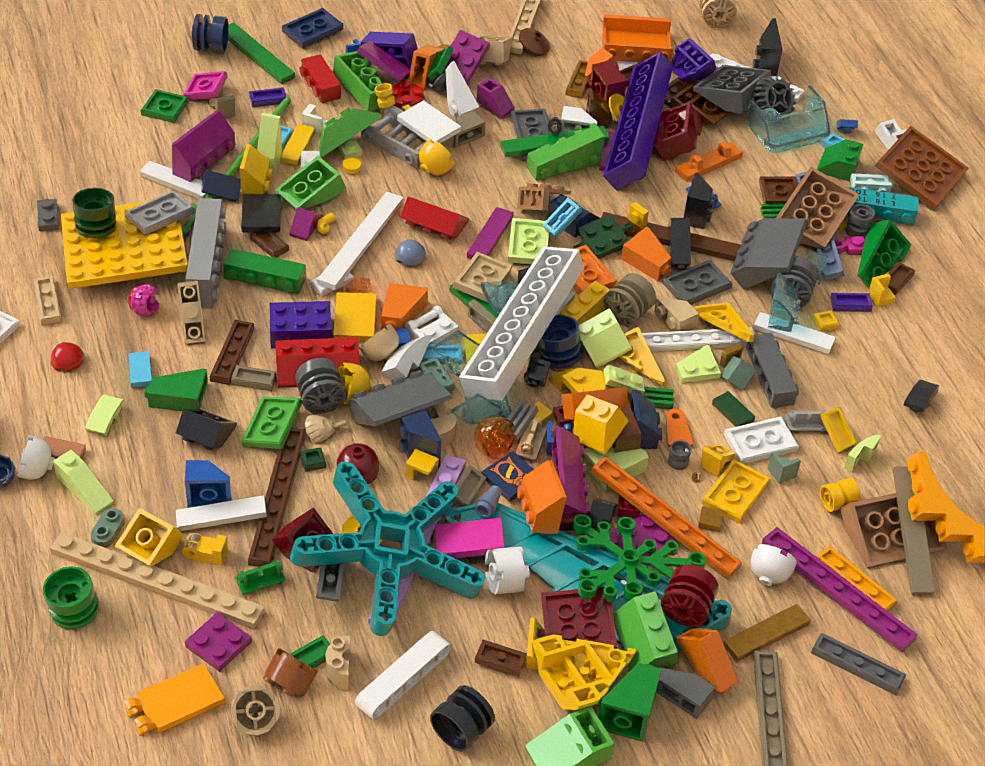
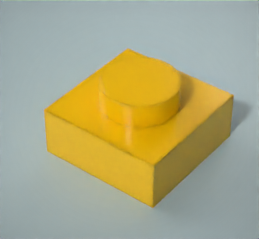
[628,202,649,229]

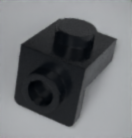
[523,357,551,388]

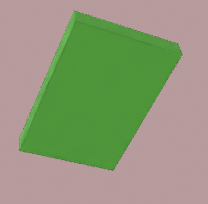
[241,396,302,449]

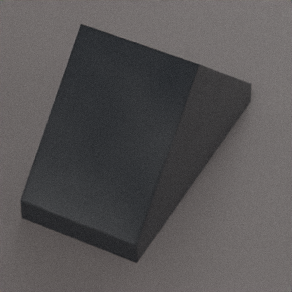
[588,498,618,530]

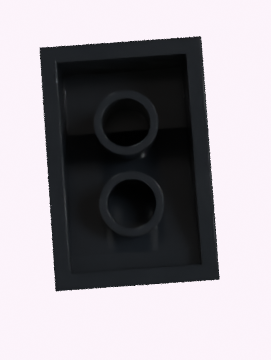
[753,18,783,76]

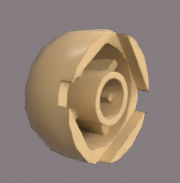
[359,323,399,362]
[230,685,280,735]

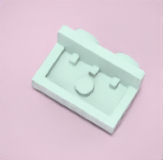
[850,174,892,193]

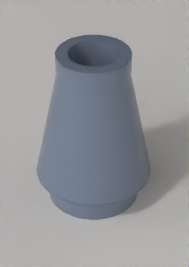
[475,485,502,518]

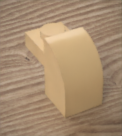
[431,403,457,448]

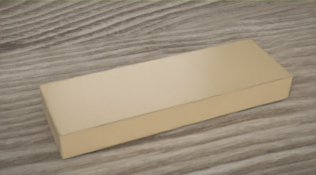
[33,276,62,325]

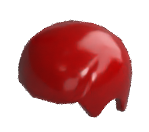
[50,342,84,372]

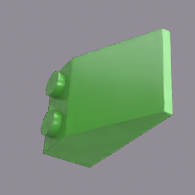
[275,156,346,210]

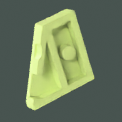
[675,345,721,383]

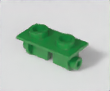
[235,560,286,595]

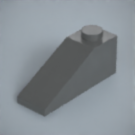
[316,563,345,602]
[657,667,715,719]

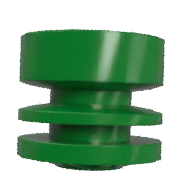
[43,566,99,629]

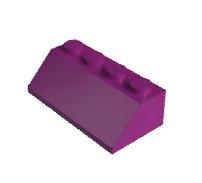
[172,110,236,182]
[552,427,590,516]

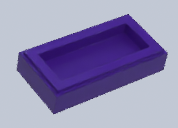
[249,87,287,107]
[830,293,873,312]

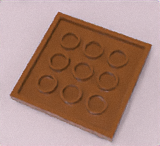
[875,126,969,210]

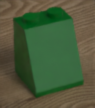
[599,663,662,742]

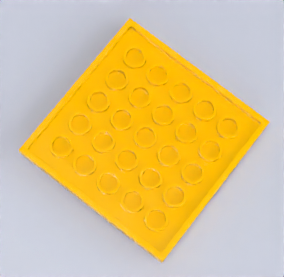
[61,200,188,289]

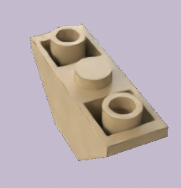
[177,281,206,344]

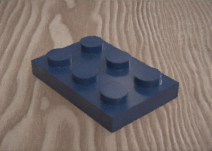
[282,8,343,48]

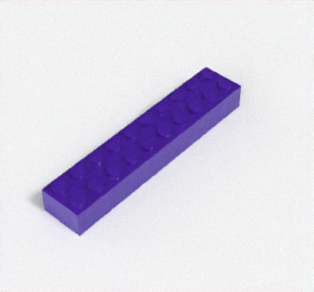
[603,52,673,191]

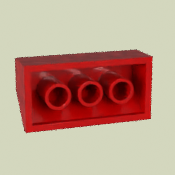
[275,337,360,388]

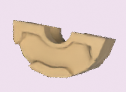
[325,635,350,691]

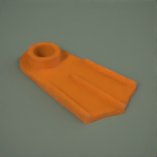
[666,409,693,446]

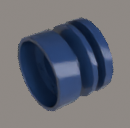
[192,14,229,53]
[538,315,582,369]

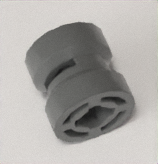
[668,440,692,470]

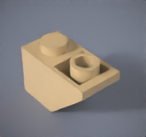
[654,296,699,331]

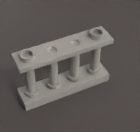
[361,105,445,168]

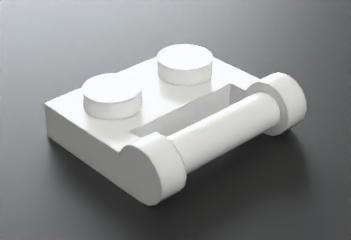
[405,305,459,344]

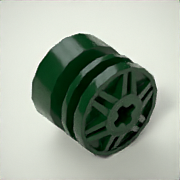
[72,187,117,238]

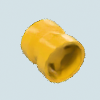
[375,83,395,108]

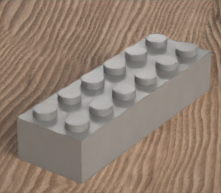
[186,198,227,309]

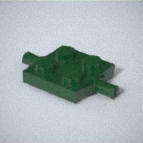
[573,214,633,259]

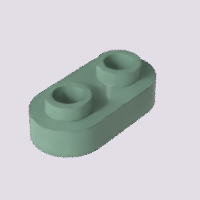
[91,508,124,548]

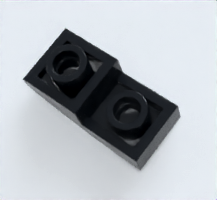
[903,379,939,412]

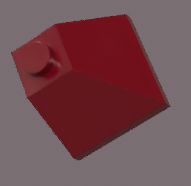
[272,508,333,572]

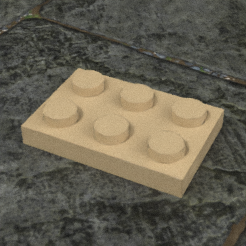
[453,252,512,303]

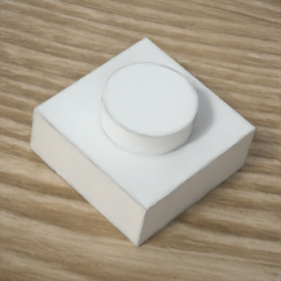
[301,151,320,168]

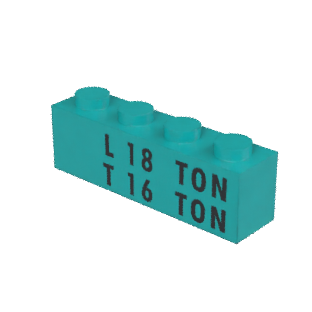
[846,186,918,225]

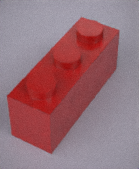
[299,54,341,103]

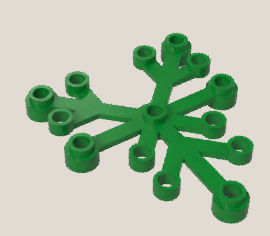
[573,515,706,601]

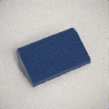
[201,170,241,202]

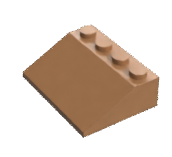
[776,166,859,249]
[840,493,947,568]

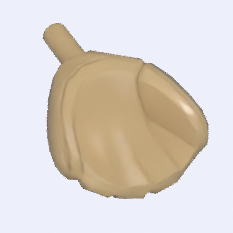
[305,415,347,443]

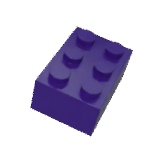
[269,301,332,349]

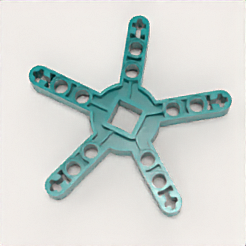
[290,461,485,636]

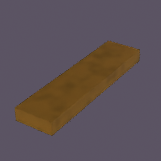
[723,604,811,662]

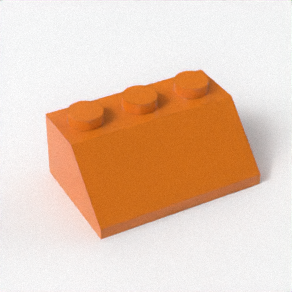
[517,460,567,534]

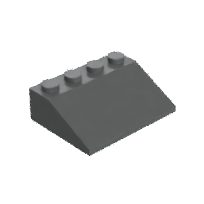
[693,65,771,114]
[730,218,807,289]
[348,370,452,426]

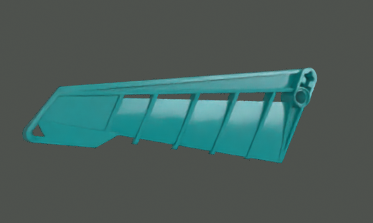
[446,503,732,652]

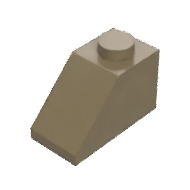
[453,110,485,148]

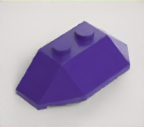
[672,37,717,82]

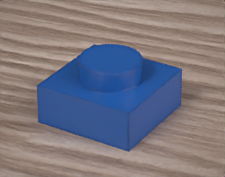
[836,119,858,132]

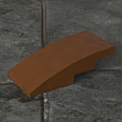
[664,77,731,126]

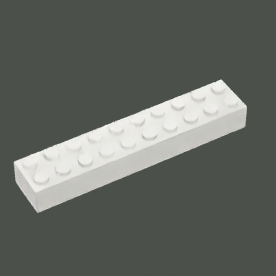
[459,247,584,401]

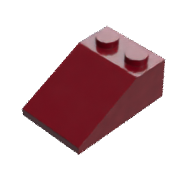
[654,102,697,161]

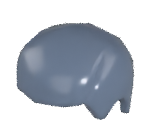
[395,239,426,267]

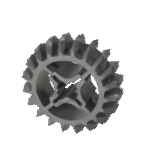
[752,75,796,124]

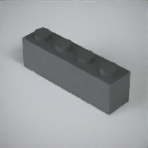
[746,333,799,408]

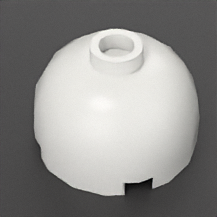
[16,435,55,480]
[750,544,797,586]

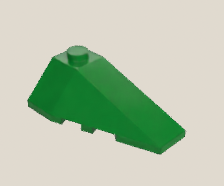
[857,219,912,288]

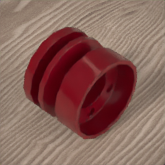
[661,565,719,627]

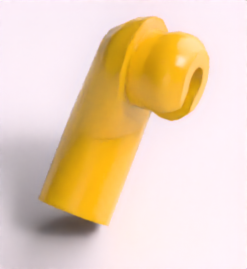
[317,212,336,234]

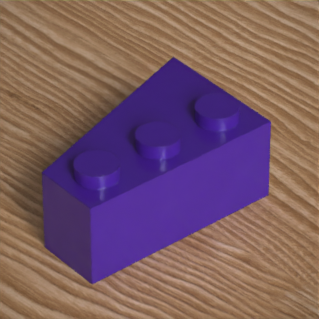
[360,31,418,69]

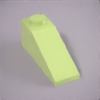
[257,113,282,173]
[53,450,114,515]

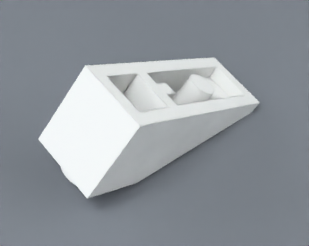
[446,61,479,121]

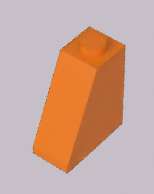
[409,44,443,90]
[621,226,671,281]
[381,283,428,330]
[675,628,738,694]

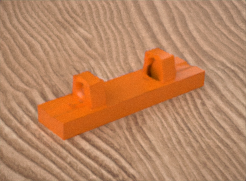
[675,142,743,182]

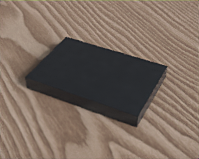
[241,194,281,233]

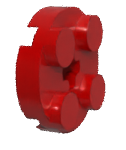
[392,80,424,110]

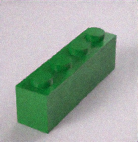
[223,248,306,294]

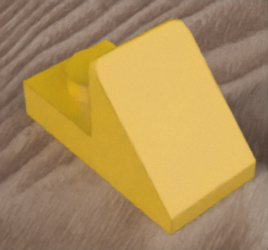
[701,443,736,476]

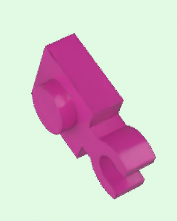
[834,236,865,255]

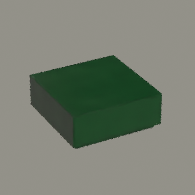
[300,447,326,472]

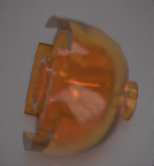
[474,415,515,460]

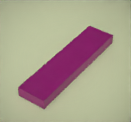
[467,207,514,259]

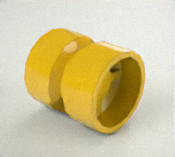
[820,477,861,512]

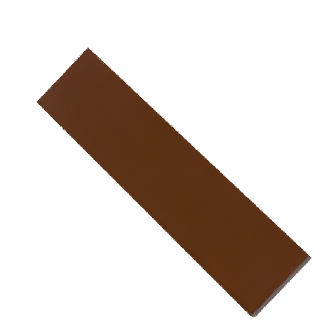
[209,320,254,385]

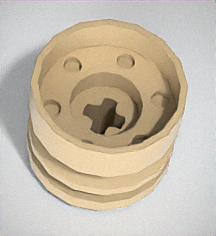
[698,0,737,27]

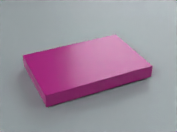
[435,518,504,558]

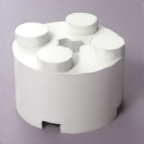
[485,547,529,594]

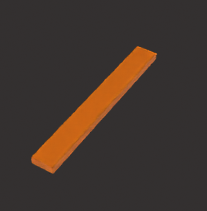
[591,456,742,579]

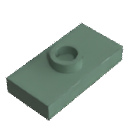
[418,357,455,392]

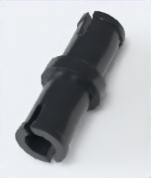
[548,117,562,134]

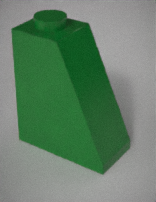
[145,369,208,411]

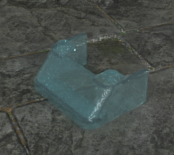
[745,85,831,153]
[432,330,512,425]

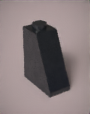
[668,218,691,270]

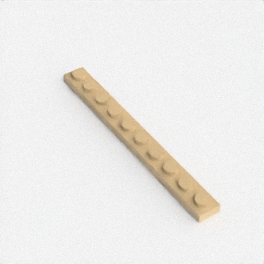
[50,532,265,629]

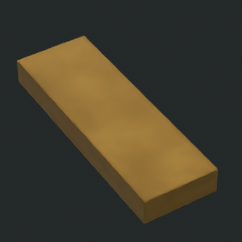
[565,60,589,99]

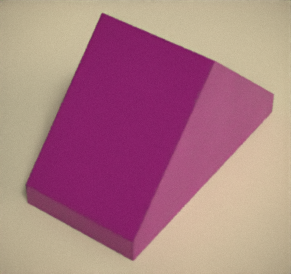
[290,207,323,241]

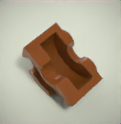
[263,648,318,697]

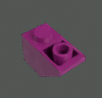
[476,77,515,118]

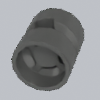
[845,204,875,239]

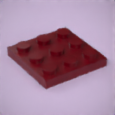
[541,587,617,649]

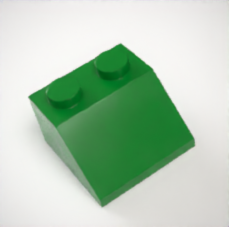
[817,139,864,182]

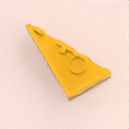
[693,303,754,342]
[618,327,667,387]

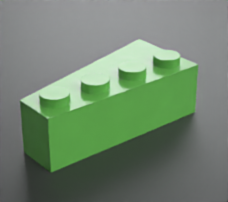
[333,51,382,111]
[527,123,605,181]

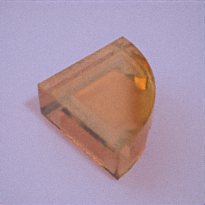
[345,278,370,293]

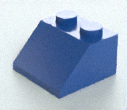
[185,460,232,508]

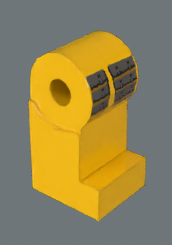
[182,533,228,566]

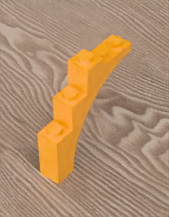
[908,451,985,563]

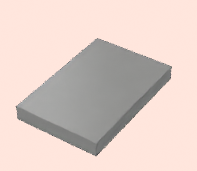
[124,190,195,235]

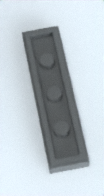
[811,633,906,695]

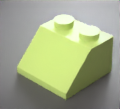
[579,308,632,369]

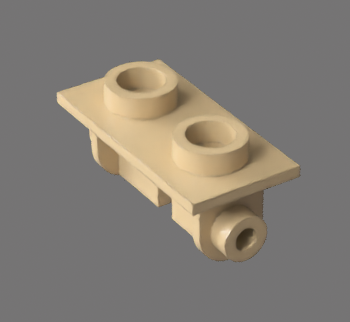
[516,418,546,461]

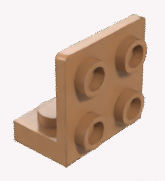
[517,183,571,211]

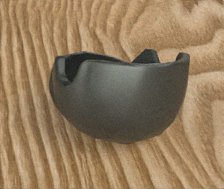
[428,67,447,92]

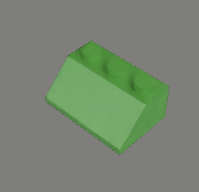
[613,591,678,670]

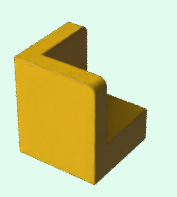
[868,274,896,307]
[405,449,439,480]

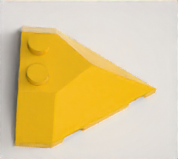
[548,368,638,395]
[532,634,637,710]

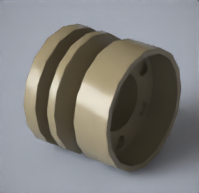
[603,273,657,326]

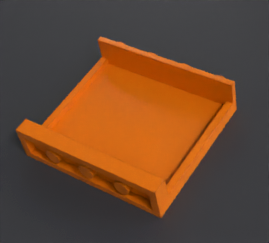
[602,14,673,64]

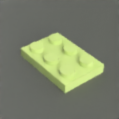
[508,218,549,264]

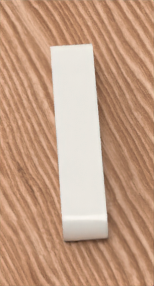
[355,631,452,720]

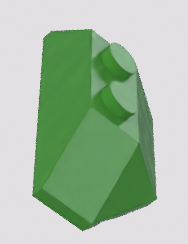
[318,107,382,157]

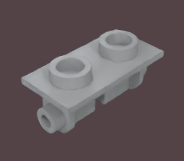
[785,410,827,431]

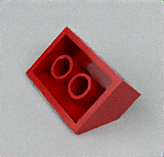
[400,196,470,239]

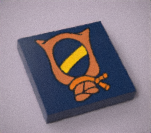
[481,451,534,502]

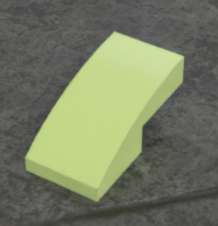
[85,394,124,436]
[844,434,881,472]

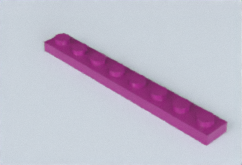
[762,527,918,652]

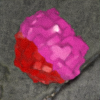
[128,284,160,316]

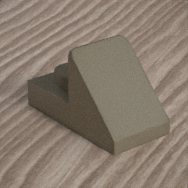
[209,95,235,119]

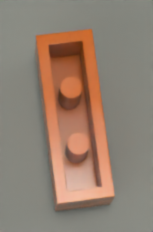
[562,387,628,423]

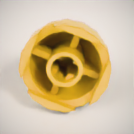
[419,139,455,176]
[338,362,372,405]

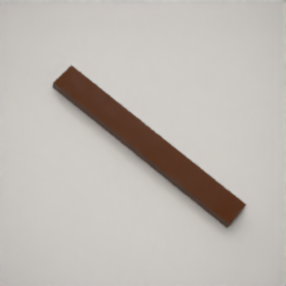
[601,212,741,261]
[248,428,306,567]

